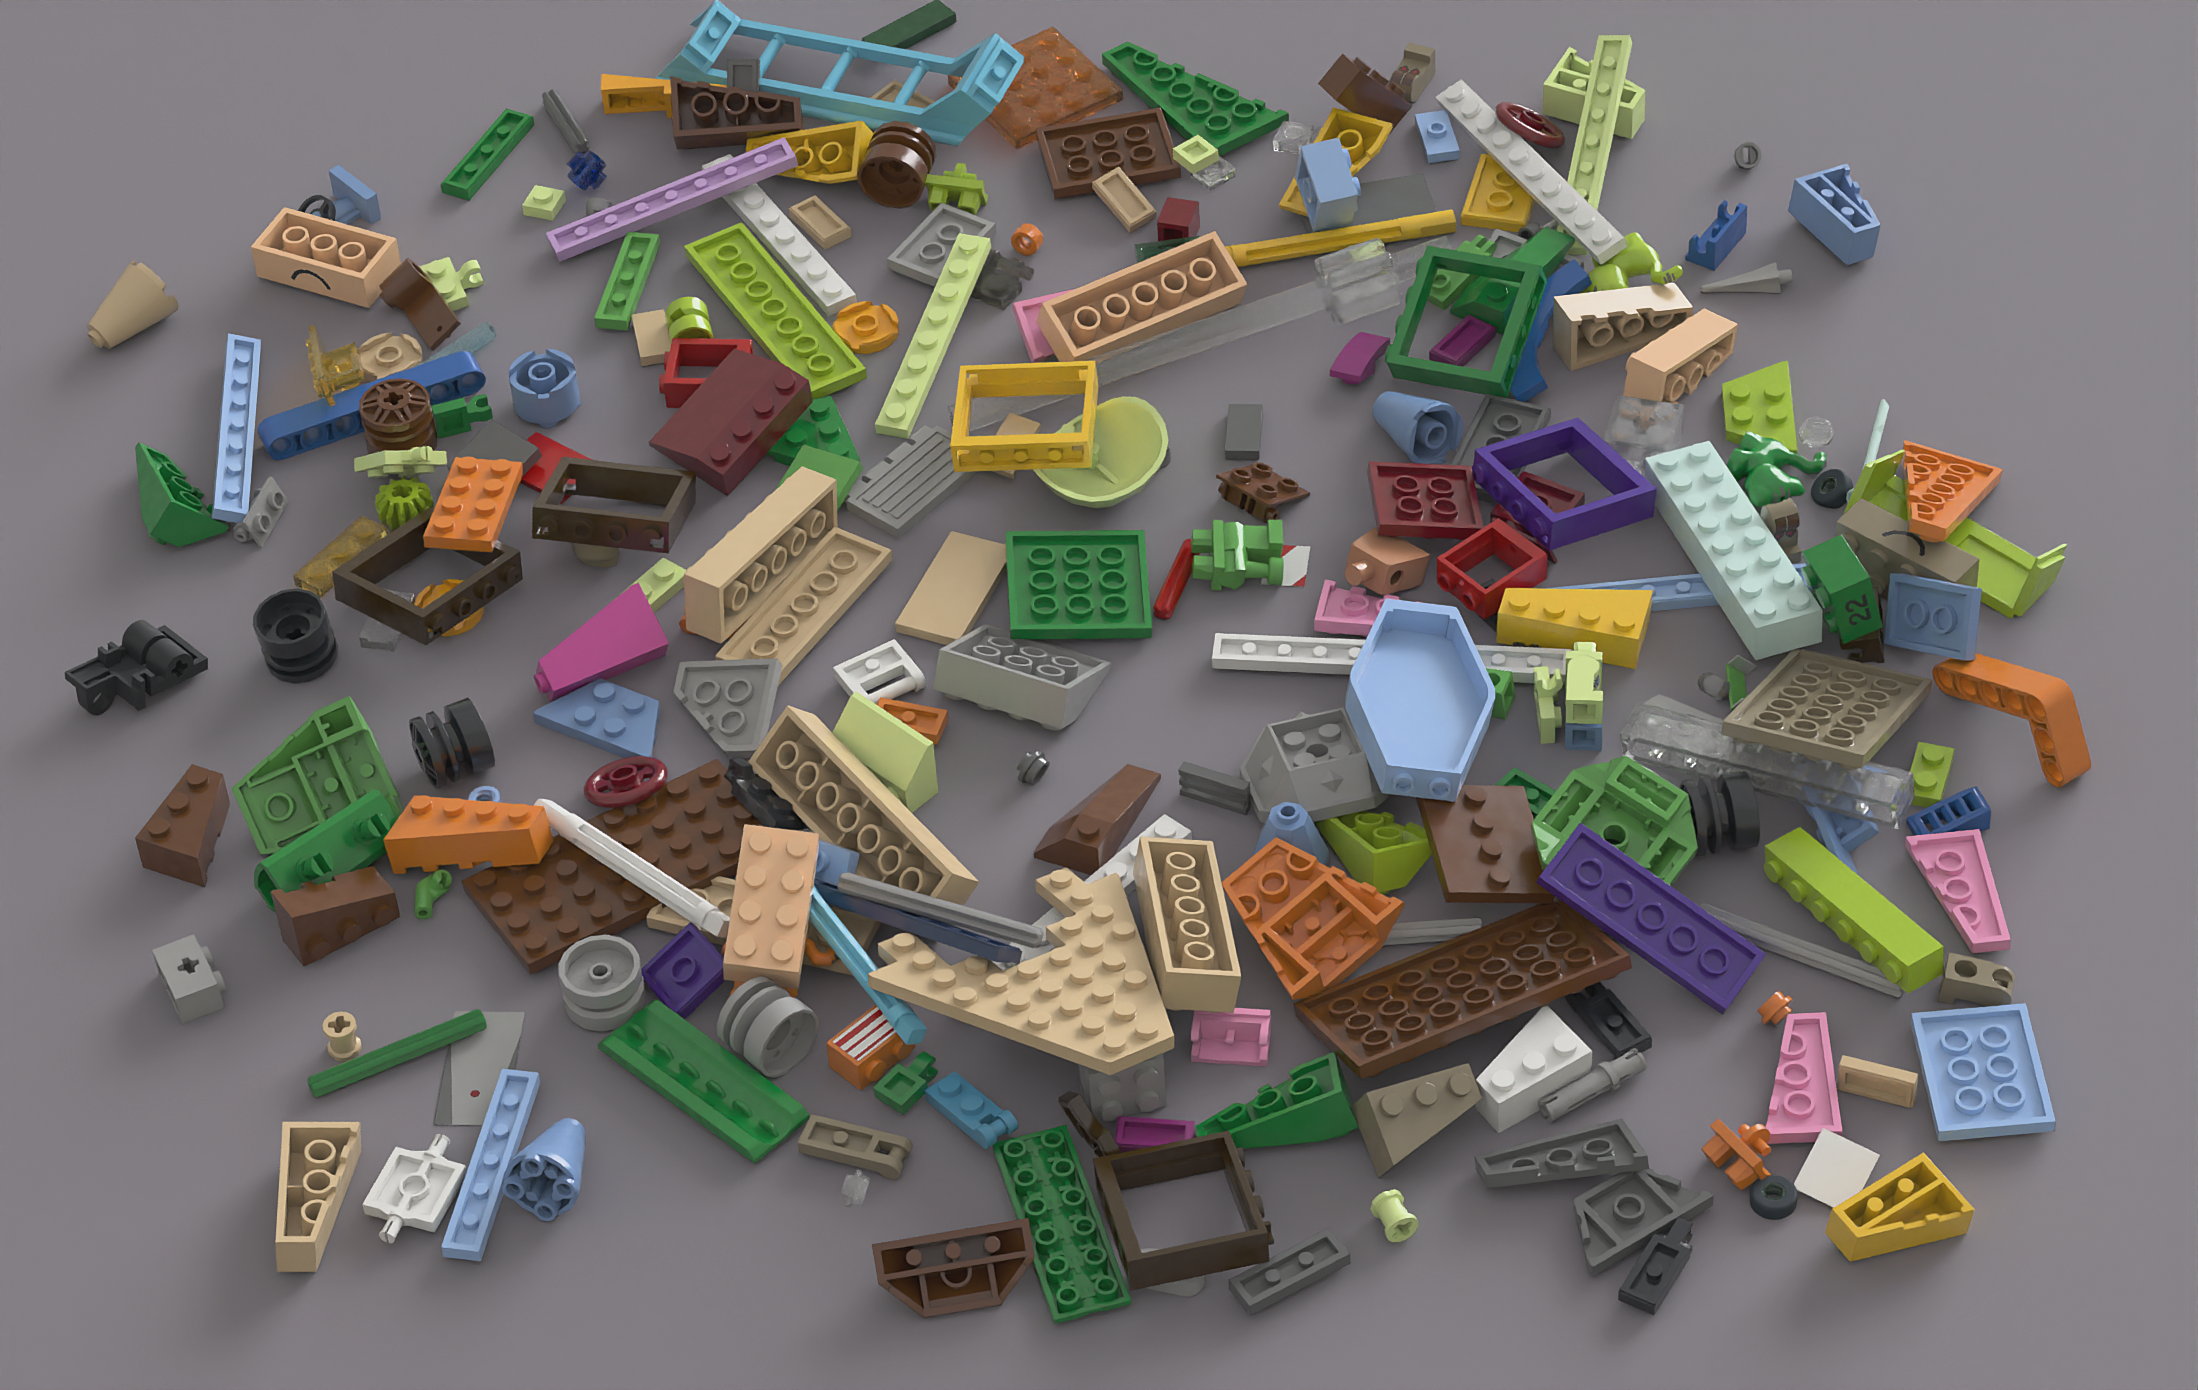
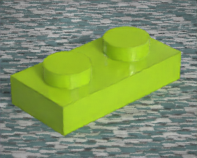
[1903,742,1955,808]

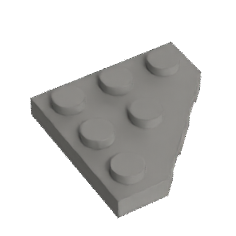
[673,658,782,759]

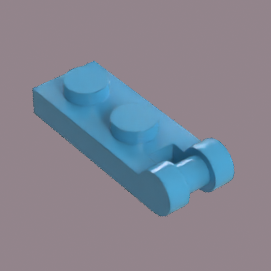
[924,1071,1019,1149]

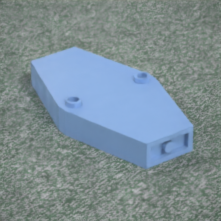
[1345,599,1495,802]

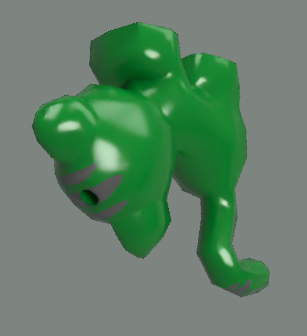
[1727,431,1827,507]

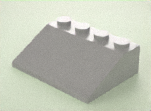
[933,624,1112,730]

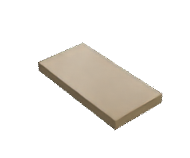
[895,531,1007,645]

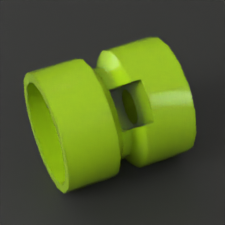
[665,296,714,343]

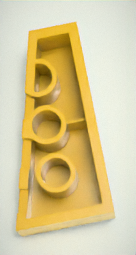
[1496,588,1653,669]

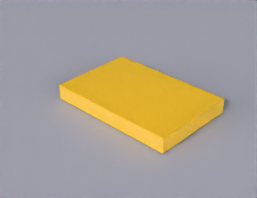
[1461,154,1535,232]

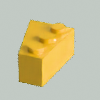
[1825,1152,1975,1262]

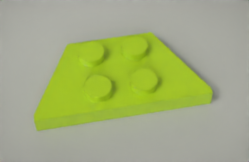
[1721,361,1798,454]

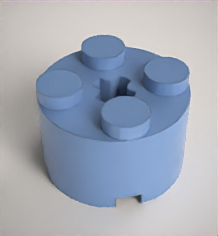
[509,349,581,428]

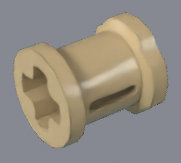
[322,1011,362,1062]

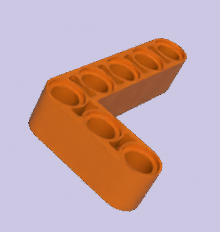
[1932,653,2091,788]

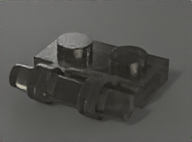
[970,249,1034,311]

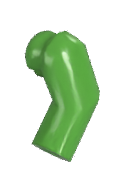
[414,869,452,919]

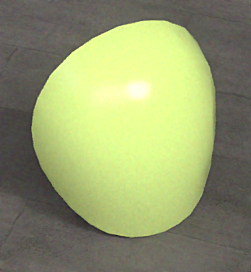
[1033,396,1169,509]

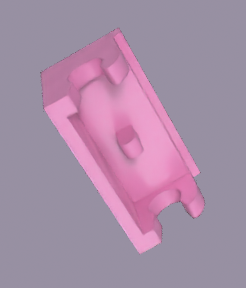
[1191,1008,1271,1067]

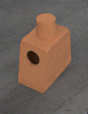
[1345,526,1430,595]

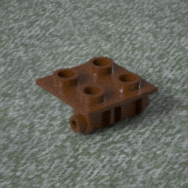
[1216,462,1310,523]

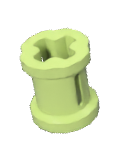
[1370,1189,1418,1242]

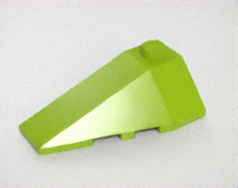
[1314,810,1432,895]

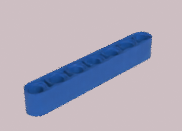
[257,351,486,460]

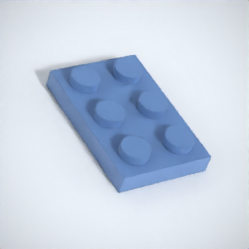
[1884,573,1982,661]

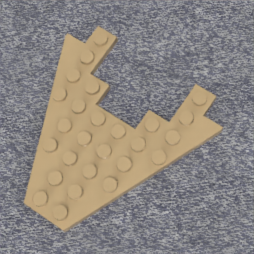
[868,867,1174,1075]

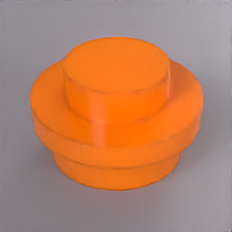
[1757,991,1793,1026]

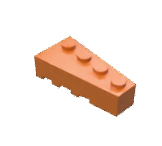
[383,795,554,874]

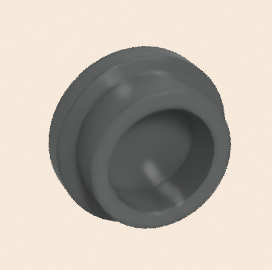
[1017,750,1050,785]

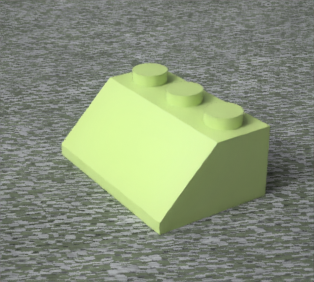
[832,692,938,813]

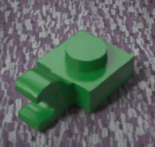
[431,394,493,439]
[873,1051,938,1115]

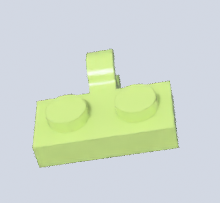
[419,257,484,311]
[1534,666,1563,744]

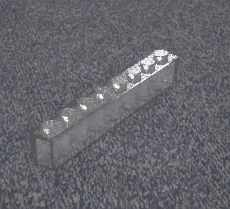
[1620,702,1914,829]

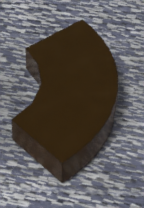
[1058,1091,1121,1157]

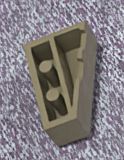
[1351,1063,1482,1178]

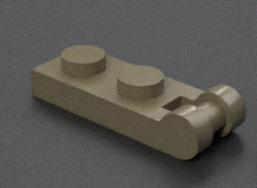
[798,1114,913,1180]

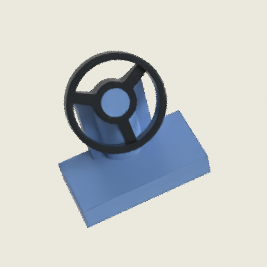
[298,165,381,225]

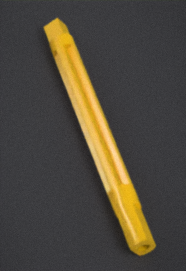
[1225,210,1456,268]

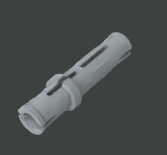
[1538,1048,1647,1123]

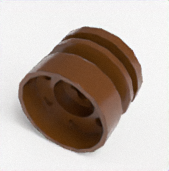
[857,121,936,209]
[359,378,437,454]

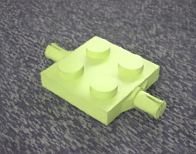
[354,446,447,478]

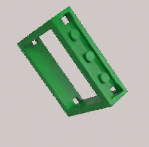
[1385,245,1547,398]

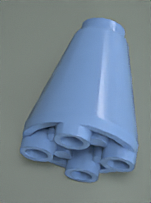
[502,1118,586,1221]

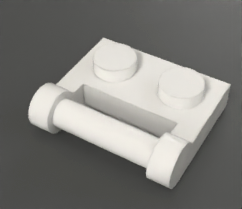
[833,639,927,705]

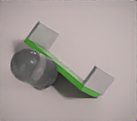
[1698,655,1757,711]

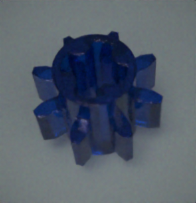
[567,150,607,190]

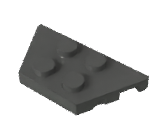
[1573,1168,1714,1276]

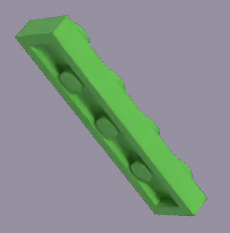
[594,232,660,331]

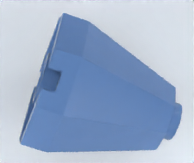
[1252,802,1330,866]

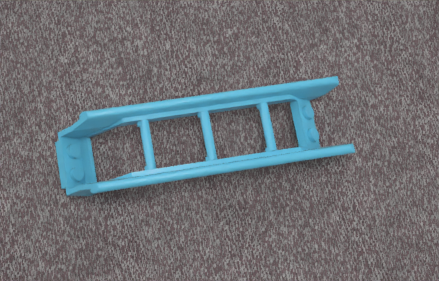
[655,0,1024,146]

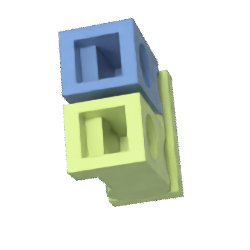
[1565,642,1603,751]

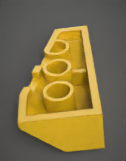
[1279,107,1393,217]
[746,121,874,184]

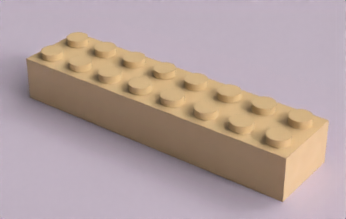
[748,705,979,936]

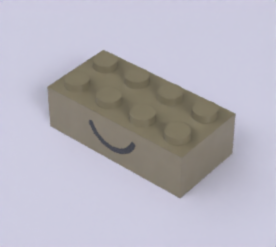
[1836,498,1980,600]

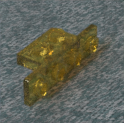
[305,325,365,407]

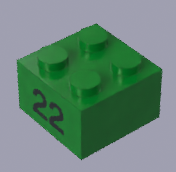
[1801,534,1883,644]

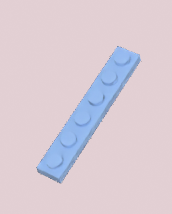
[441,1069,541,1261]

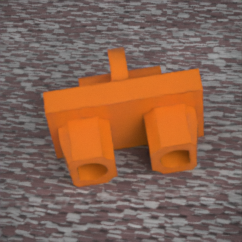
[1701,1118,1771,1191]

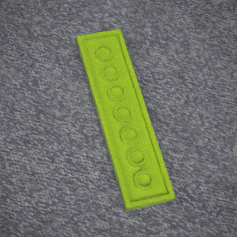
[684,222,867,400]

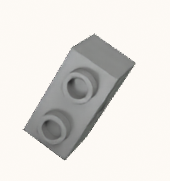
[152,934,226,1024]

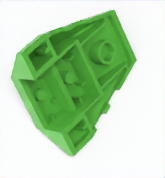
[231,696,404,855]

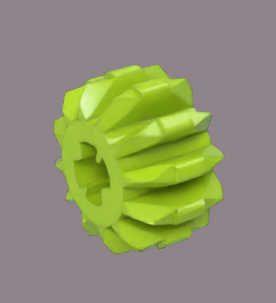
[375,475,434,531]

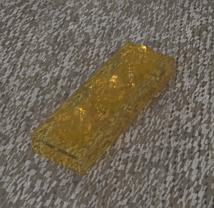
[293,515,389,598]

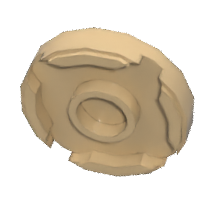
[356,333,423,382]

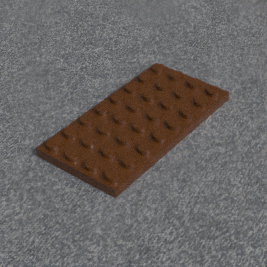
[462,759,765,975]
[1293,897,1632,1079]

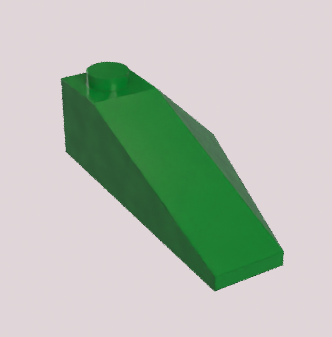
[1450,227,1575,335]
[135,442,229,547]
[1195,1051,1359,1149]

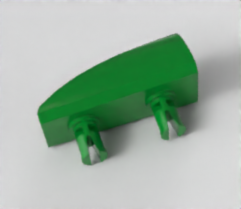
[254,789,398,913]

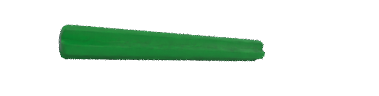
[307,1009,487,1098]

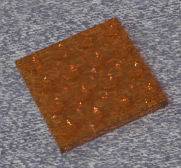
[948,26,1123,149]

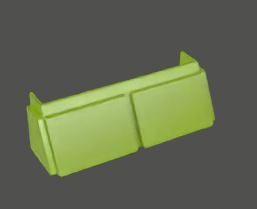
[1844,449,2067,618]

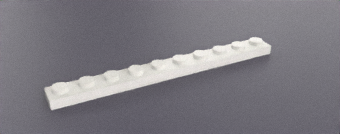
[1435,79,1628,265]
[1212,633,1571,685]

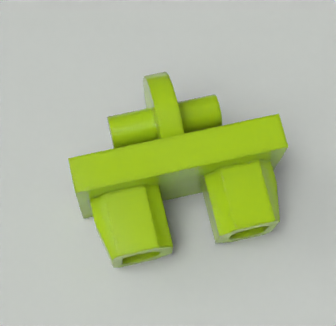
[925,163,988,216]

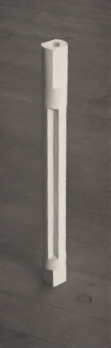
[534,799,730,938]

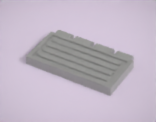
[844,425,979,539]

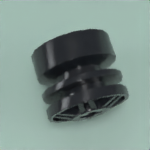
[253,588,338,683]
[409,697,495,789]
[1679,771,1760,857]

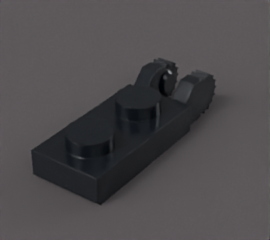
[1565,981,1652,1059]

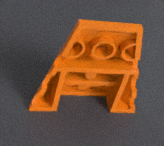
[1221,837,1404,1000]

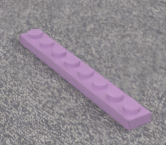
[546,137,798,262]

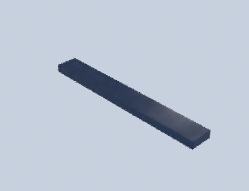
[814,879,1022,964]

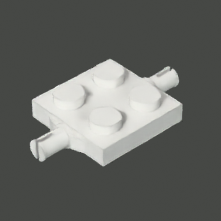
[362,1134,467,1243]

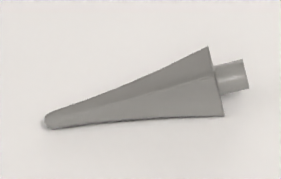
[1700,262,1793,294]

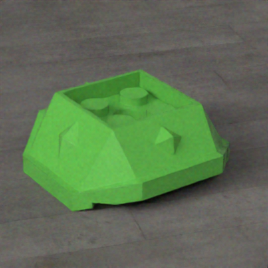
[1531,755,1698,887]

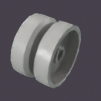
[558,935,646,1032]

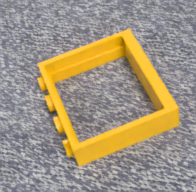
[950,361,1099,472]

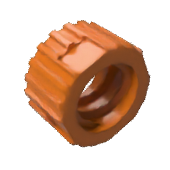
[1011,223,1043,256]

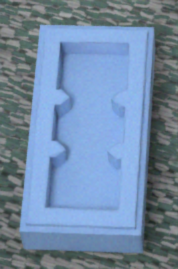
[1415,110,1460,164]
[815,839,860,886]

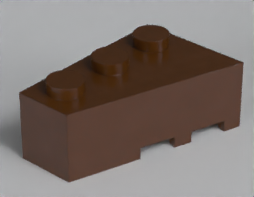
[271,866,400,967]

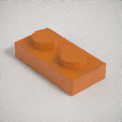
[877,697,949,745]

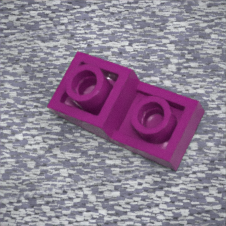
[1329,332,1391,384]

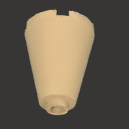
[87,260,179,349]

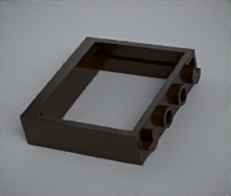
[532,457,696,554]
[332,507,523,645]
[1093,1131,1274,1291]

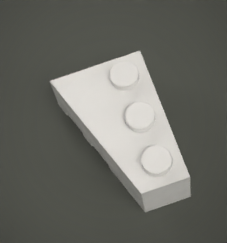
[1476,1005,1592,1133]

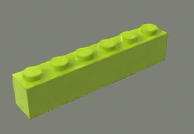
[1764,827,1944,994]

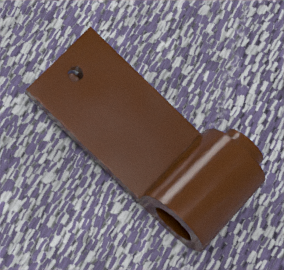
[379,258,461,351]

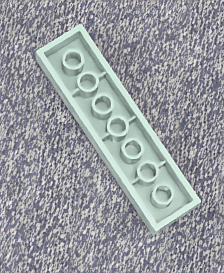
[1645,441,1822,660]

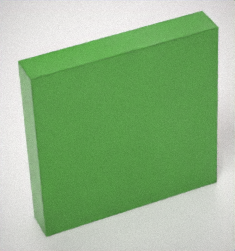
[776,445,864,511]

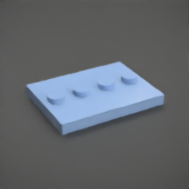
[1911,1003,2056,1141]

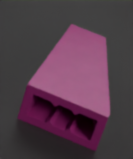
[534,582,669,702]

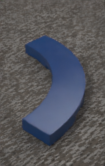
[1510,259,1592,402]

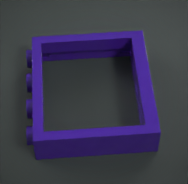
[1472,417,1657,551]

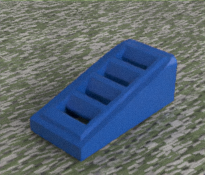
[1906,786,1991,836]

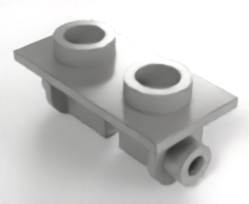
[233,476,289,548]

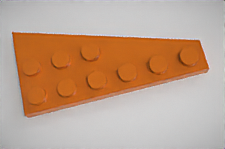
[1902,440,2003,542]

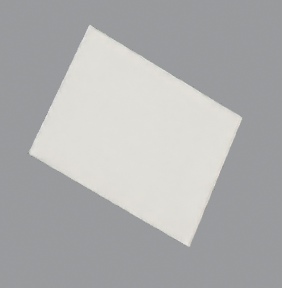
[1794,1128,1880,1208]

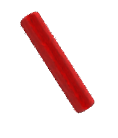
[1153,538,1200,620]

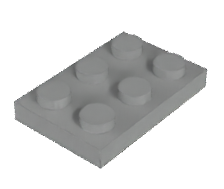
[887,203,996,287]

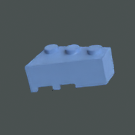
[1788,164,1881,265]

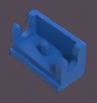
[1685,200,1747,271]

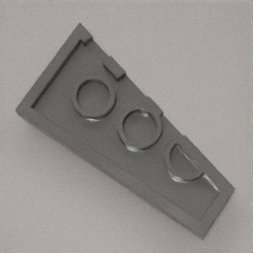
[1474,1118,1649,1188]

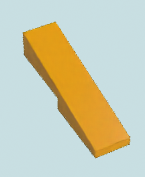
[601,74,727,119]

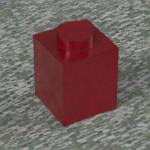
[1157,197,1200,249]

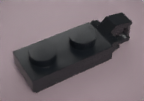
[724,758,803,830]
[1618,1217,1693,1315]

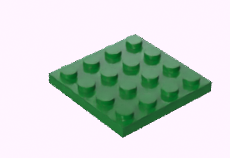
[1005,530,1152,639]

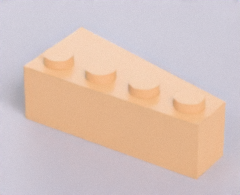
[1620,309,1738,430]

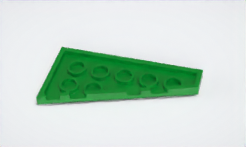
[1102,42,1289,156]

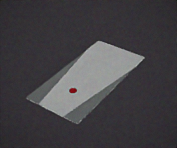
[434,1011,525,1126]

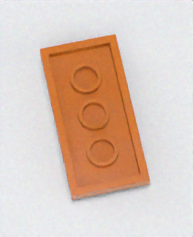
[423,457,523,552]

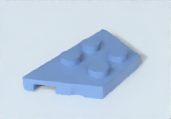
[533,678,661,758]

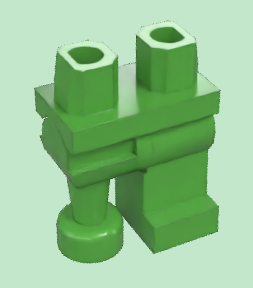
[1191,520,1284,591]

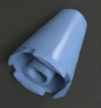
[1372,391,1463,464]

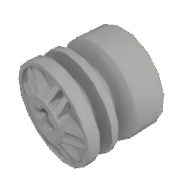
[717,976,819,1078]

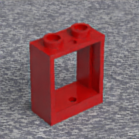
[659,338,754,408]
[1436,518,1547,619]

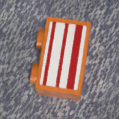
[826,1004,915,1091]

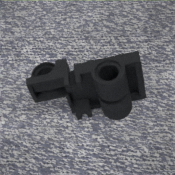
[65,620,208,715]

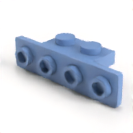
[1793,758,1879,875]

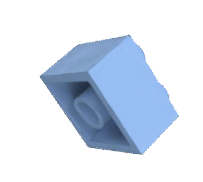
[1295,138,1361,233]

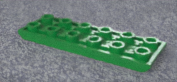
[597,1000,810,1164]
[992,1125,1131,1324]

